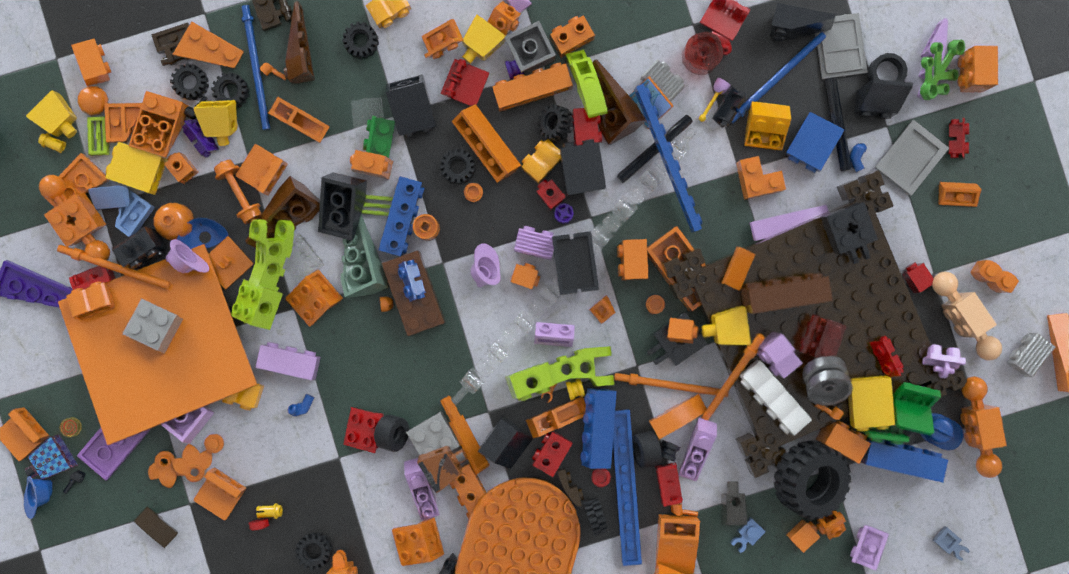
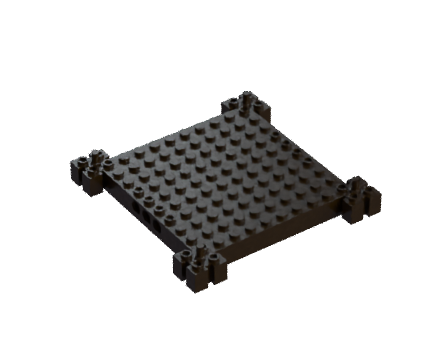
[661,170,967,478]

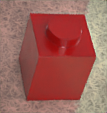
[902,262,934,293]

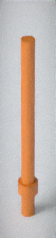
[57,245,171,289]
[701,334,765,420]
[614,373,729,397]

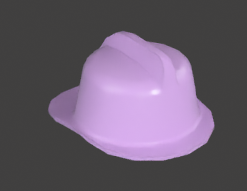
[166,239,209,273]
[470,244,500,287]

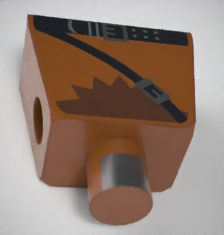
[417,446,468,493]

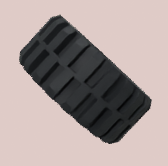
[774,440,851,520]

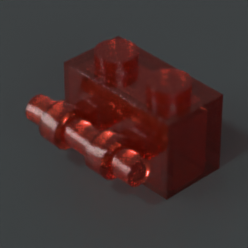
[799,314,847,358]

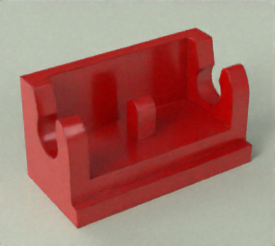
[69,266,116,290]
[655,462,683,507]

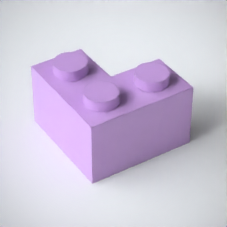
[757,331,802,378]

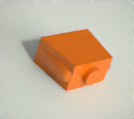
[350,150,393,179]

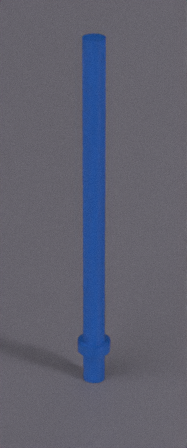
[242,5,270,130]
[731,32,826,123]

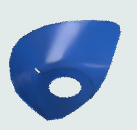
[177,218,228,249]

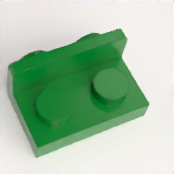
[363,116,395,158]

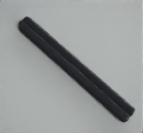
[825,77,852,171]
[617,115,693,183]

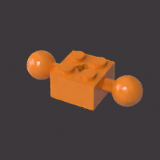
[39,175,110,260]
[960,376,1007,478]

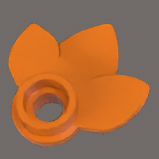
[173,444,212,482]
[148,451,185,488]

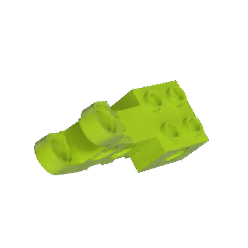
[231,219,294,330]
[505,346,614,401]

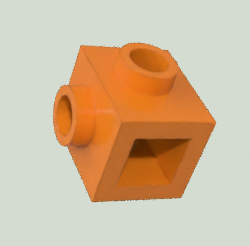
[487,1,521,36]
[816,510,846,540]

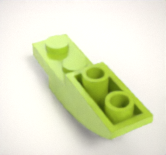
[566,50,607,118]

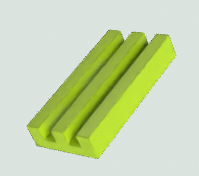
[87,116,110,156]
[361,195,393,216]

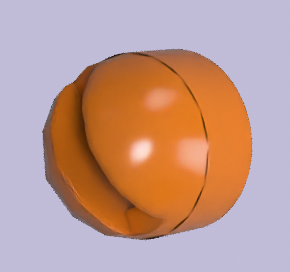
[380,296,394,312]

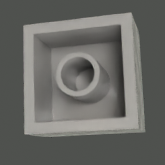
[122,299,183,354]
[406,411,460,455]

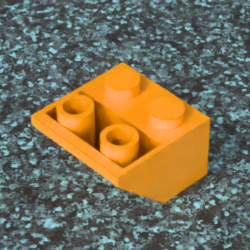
[744,101,791,150]

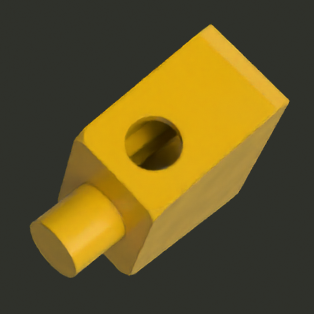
[462,14,506,64]
[26,90,77,138]
[193,100,237,146]
[702,306,751,345]

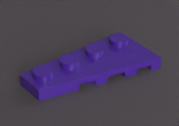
[0,260,72,308]

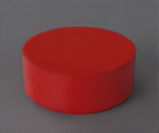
[591,469,611,487]
[249,518,269,531]

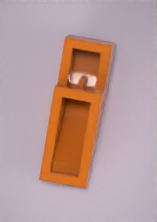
[268,97,330,143]
[649,393,707,439]
[526,397,586,438]

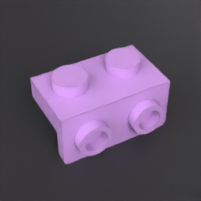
[534,322,575,347]
[850,525,889,571]

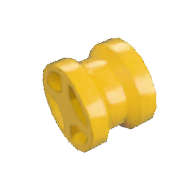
[565,378,585,400]

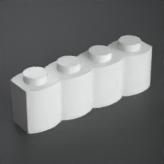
[739,360,812,436]

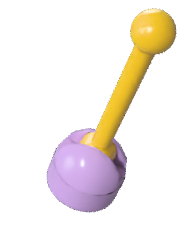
[699,78,731,122]

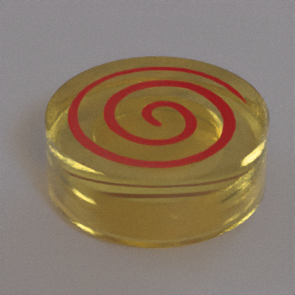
[60,417,81,437]

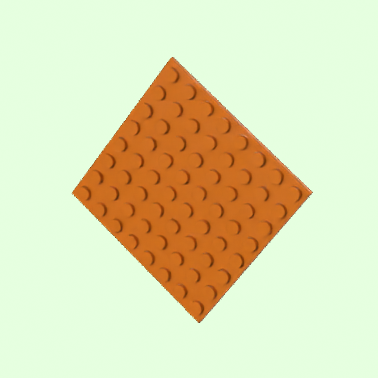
[58,244,258,446]

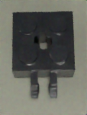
[821,202,878,264]
[112,226,168,270]
[647,312,707,366]

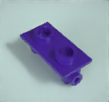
[182,119,219,158]

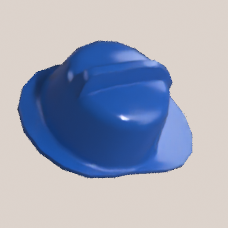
[920,413,964,451]
[24,476,52,519]

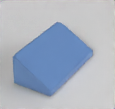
[89,186,129,210]

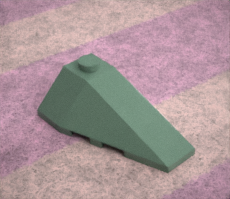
[341,215,389,298]

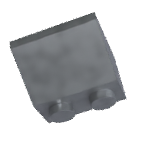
[504,21,556,72]

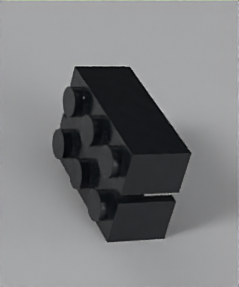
[552,231,599,296]

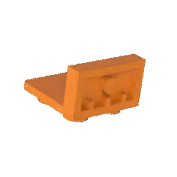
[236,144,288,196]
[286,270,343,327]
[0,407,49,461]
[194,467,247,520]
[392,517,444,566]

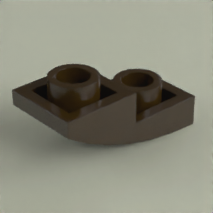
[557,467,584,507]
[134,506,178,548]

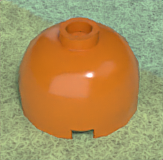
[154,203,193,241]

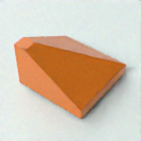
[589,295,616,324]

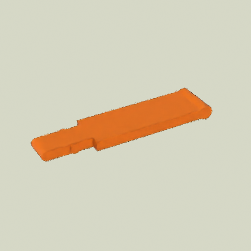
[441,396,490,474]

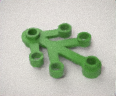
[920,40,965,100]

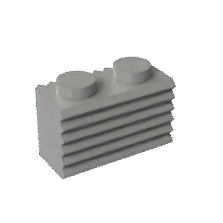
[640,59,685,102]
[1007,333,1055,378]

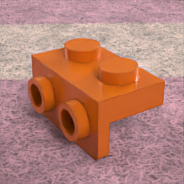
[421,19,464,59]

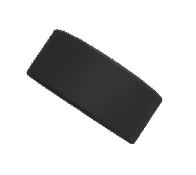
[868,53,908,82]

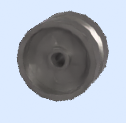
[802,356,853,405]

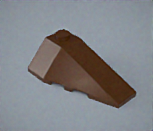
[284,1,315,84]
[592,59,646,145]
[245,176,320,248]

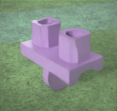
[923,345,966,379]

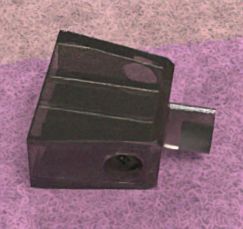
[721,481,747,525]

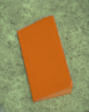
[938,182,982,207]
[722,247,755,291]

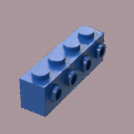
[379,176,425,257]
[580,388,617,469]

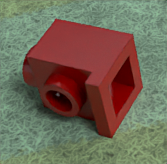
[537,179,566,210]

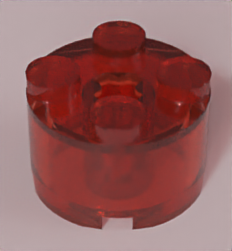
[682,32,724,75]

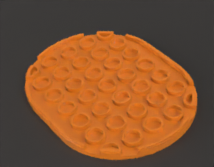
[455,477,580,574]

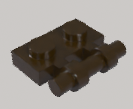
[252,0,292,31]
[151,22,190,66]

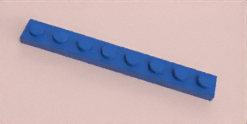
[634,84,703,232]
[613,409,642,566]

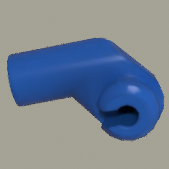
[287,394,315,417]

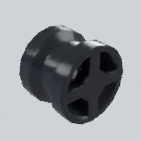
[661,440,681,462]

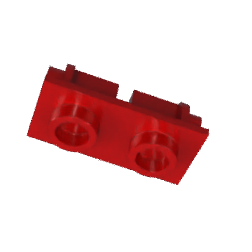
[948,118,969,159]
[870,336,904,377]

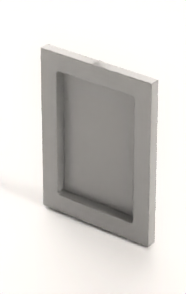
[815,13,868,79]
[875,120,949,196]

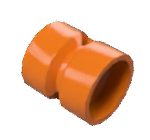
[413,214,440,241]

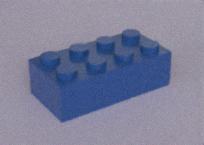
[861,437,948,483]

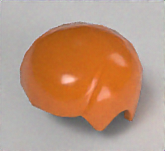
[78,86,109,116]

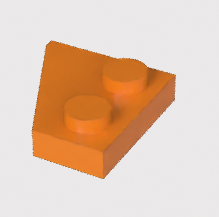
[104,103,142,143]

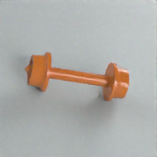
[214,159,262,224]

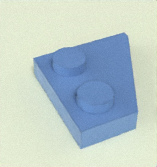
[115,186,155,237]

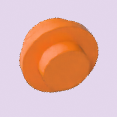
[464,183,483,202]
[646,295,665,314]
[204,434,224,453]

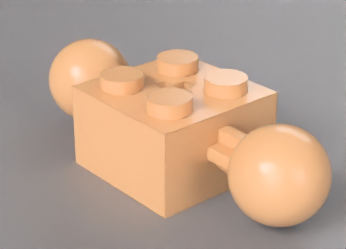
[932,272,1002,361]

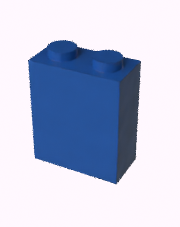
[786,112,844,173]

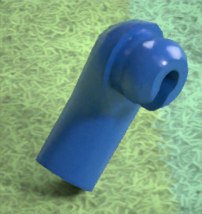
[850,143,867,172]

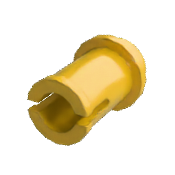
[38,133,66,153]
[256,503,283,519]

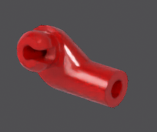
[709,30,732,55]

